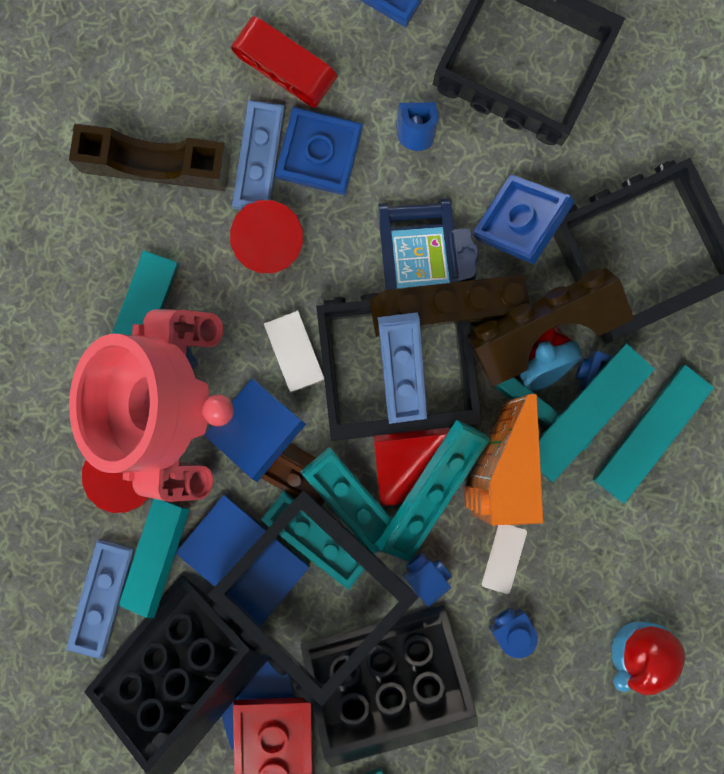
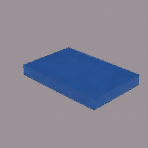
[176,495,310,625]

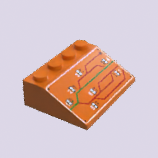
[464,394,543,526]

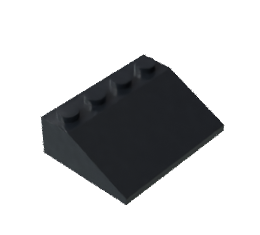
[84,575,270,774]
[300,605,478,767]

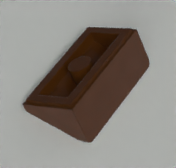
[261,443,325,505]

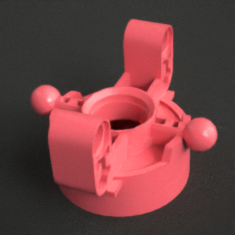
[69,309,235,502]

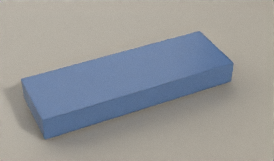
[232,100,285,210]
[378,312,427,424]
[66,539,136,660]

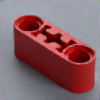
[230,16,338,108]

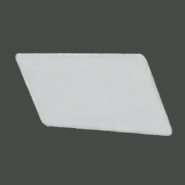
[482,525,527,594]

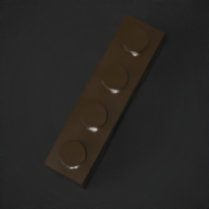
[69,123,230,191]
[467,268,634,387]
[369,275,530,337]

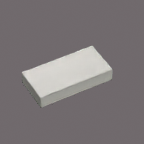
[264,311,324,393]

